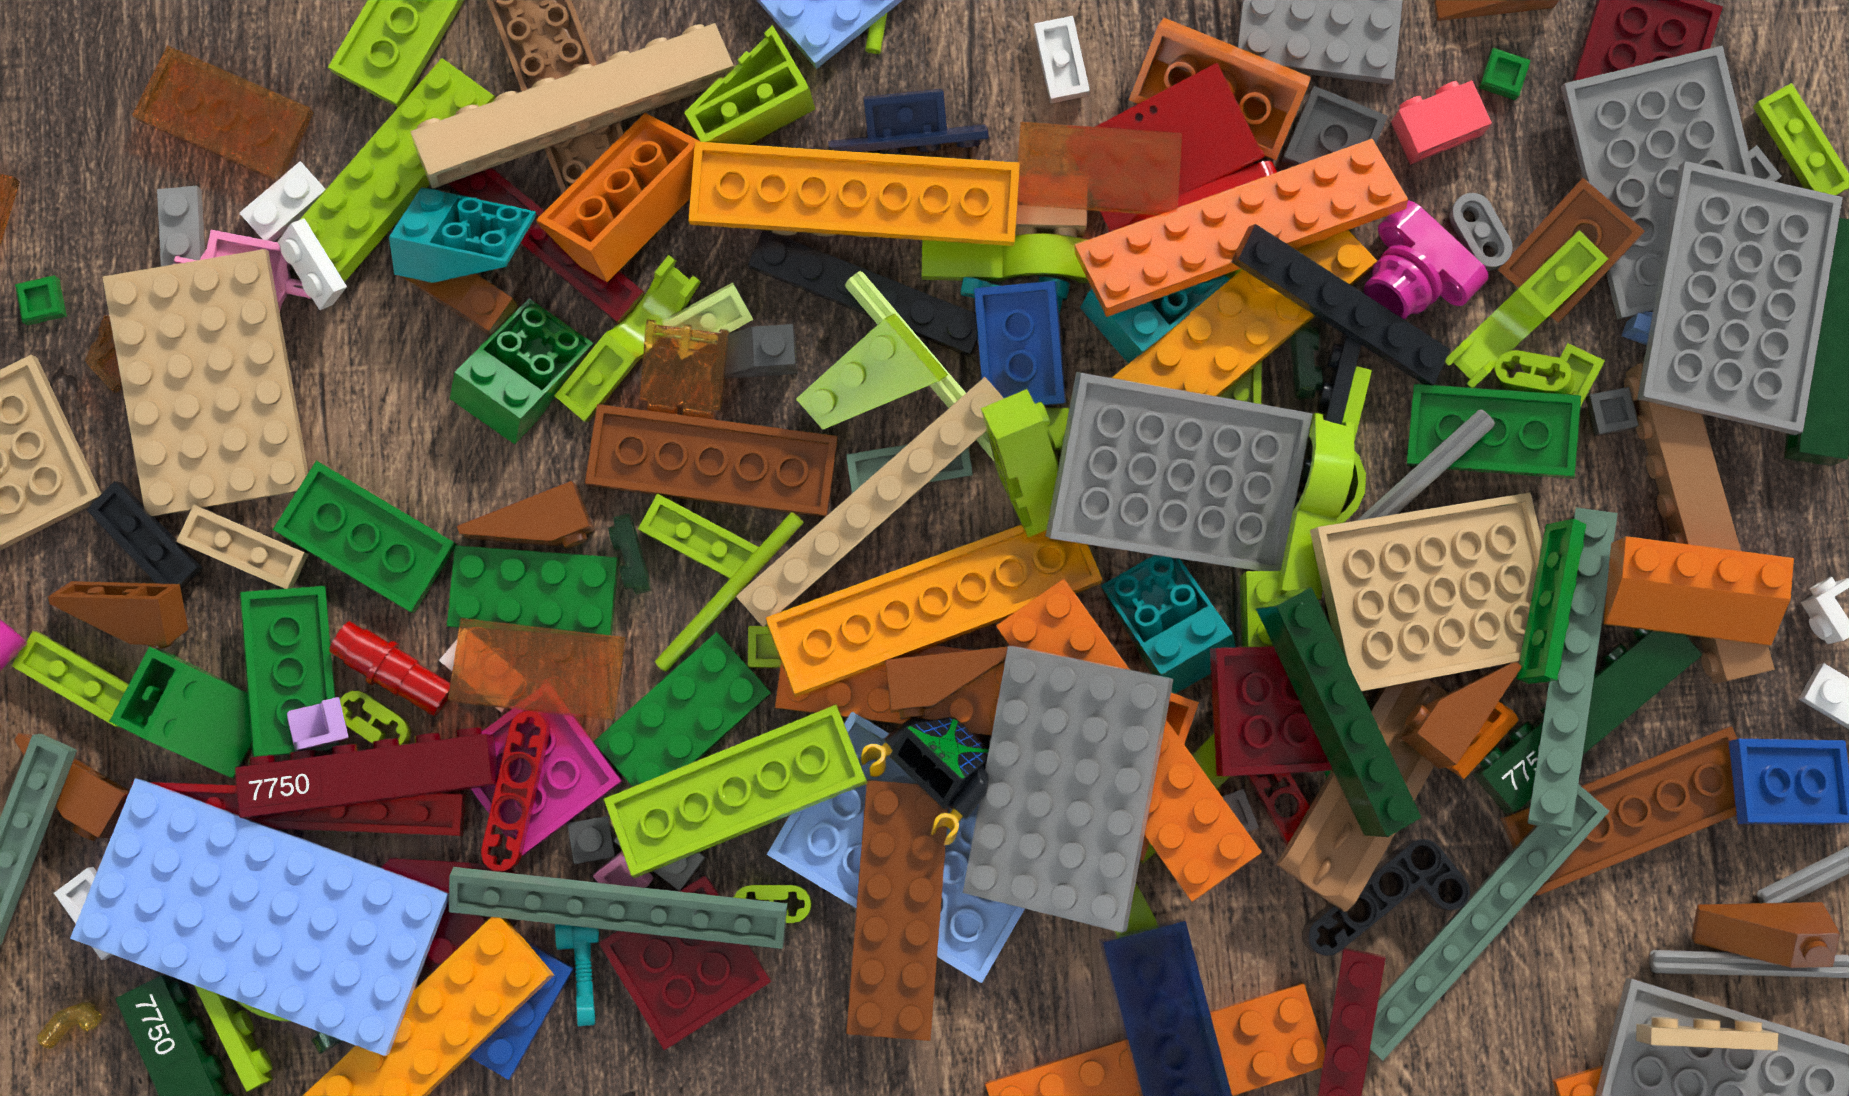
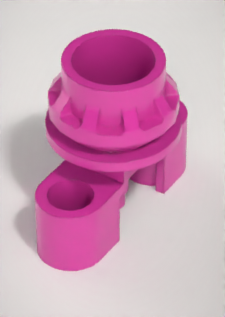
[1364,201,1488,320]

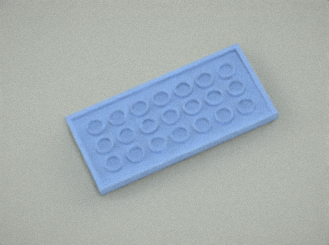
[70,778,449,1056]

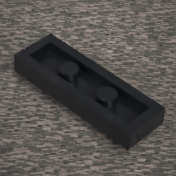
[86,481,203,590]

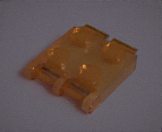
[640,319,729,419]

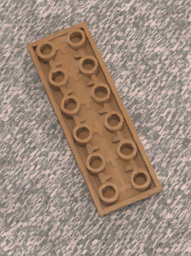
[487,0,624,194]
[1276,679,1448,912]

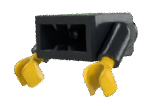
[861,717,989,845]

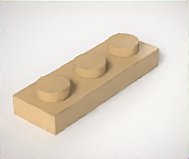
[176,505,309,589]
[1636,1017,1778,1051]

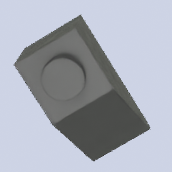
[715,324,798,379]

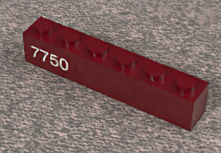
[235,727,498,818]

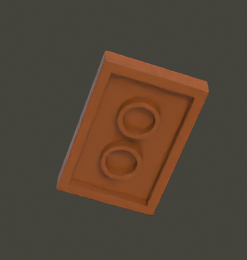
[1498,178,1645,323]

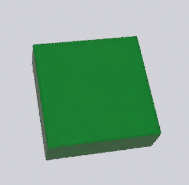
[1478,48,1531,101]
[15,275,67,325]

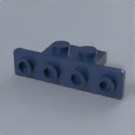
[828,89,989,155]

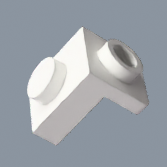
[1800,577,1849,644]

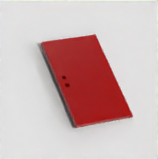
[1065,63,1265,232]

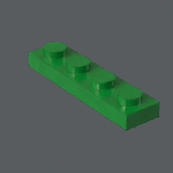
[1516,519,1586,684]

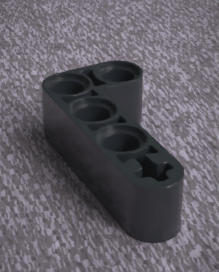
[1302,839,1470,956]

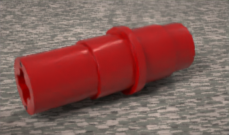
[329,621,455,717]

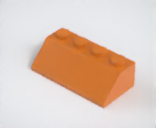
[1129,18,1311,160]
[536,113,700,282]
[1604,536,1794,646]

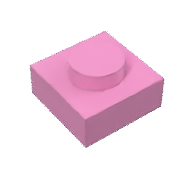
[593,851,654,888]

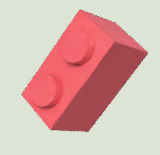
[1391,80,1492,165]

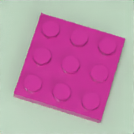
[471,682,623,857]

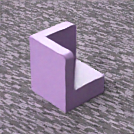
[287,697,349,752]

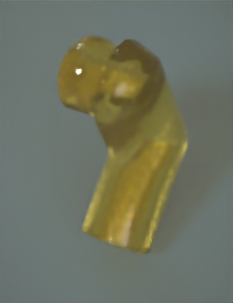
[37,1001,102,1049]

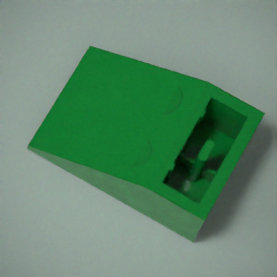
[450,299,593,445]
[109,647,252,779]

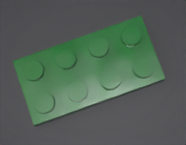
[1407,384,1581,479]
[272,460,457,613]
[447,545,619,640]
[239,586,339,757]
[593,632,772,787]

